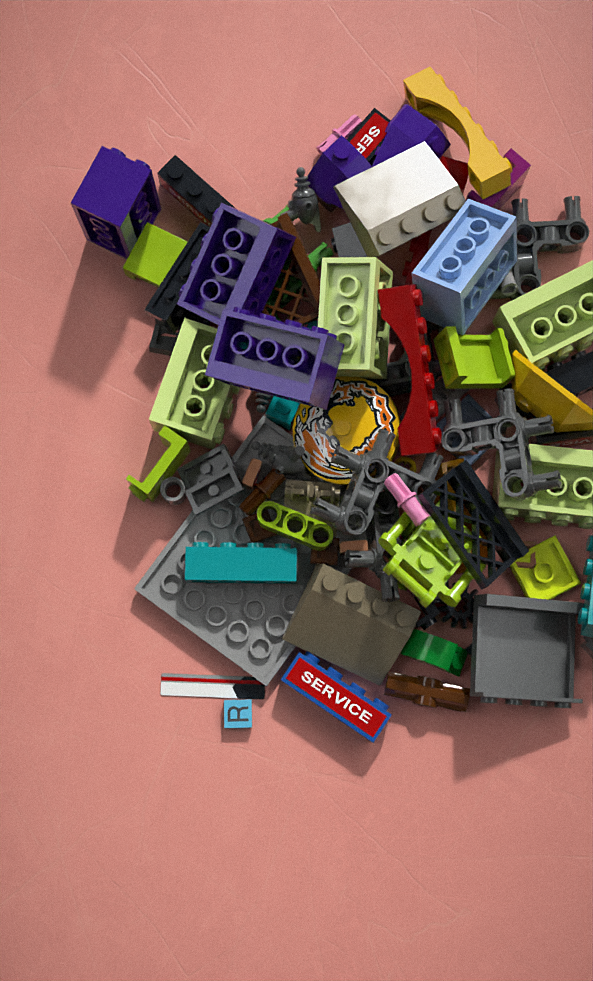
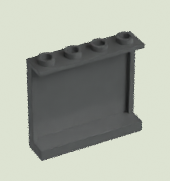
[470,594,584,708]

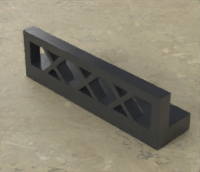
[144,222,210,334]

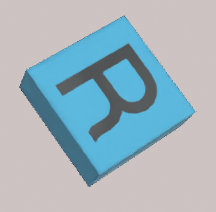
[224,700,252,728]

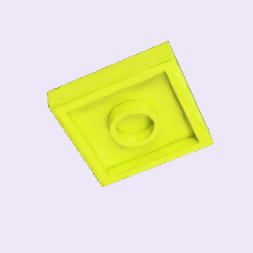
[510,535,581,600]

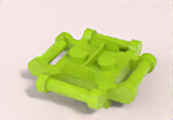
[378,500,486,608]

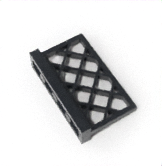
[417,460,529,590]

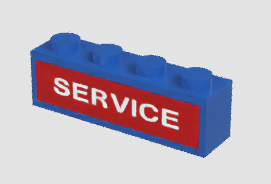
[281,651,392,743]

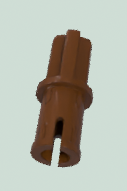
[239,468,286,516]

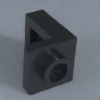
[411,592,440,630]

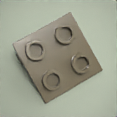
[284,480,340,538]

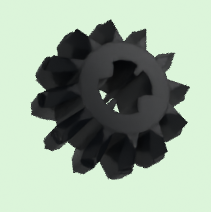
[437,583,478,629]

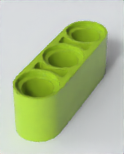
[257,501,333,551]

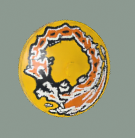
[293,376,401,485]

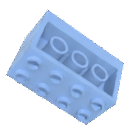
[412,199,517,335]

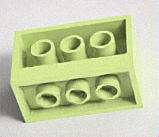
[318,257,393,379]
[492,260,593,371]
[149,318,240,450]
[492,444,593,529]

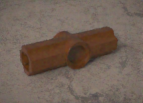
[384,672,470,712]

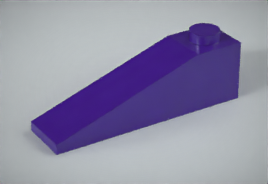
[372,104,451,167]
[306,135,372,209]

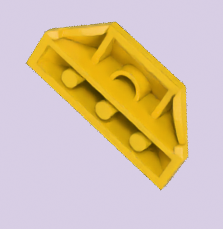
[511,350,593,433]

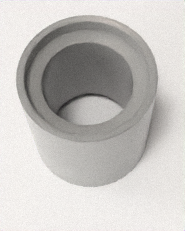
[160,477,186,505]

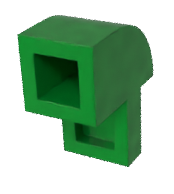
[400,629,468,677]

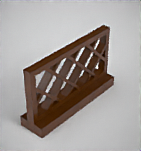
[262,213,320,326]

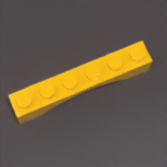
[403,67,513,199]

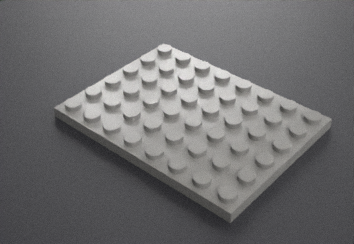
[134,415,384,686]

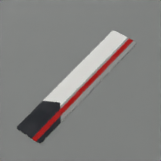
[160,673,265,699]

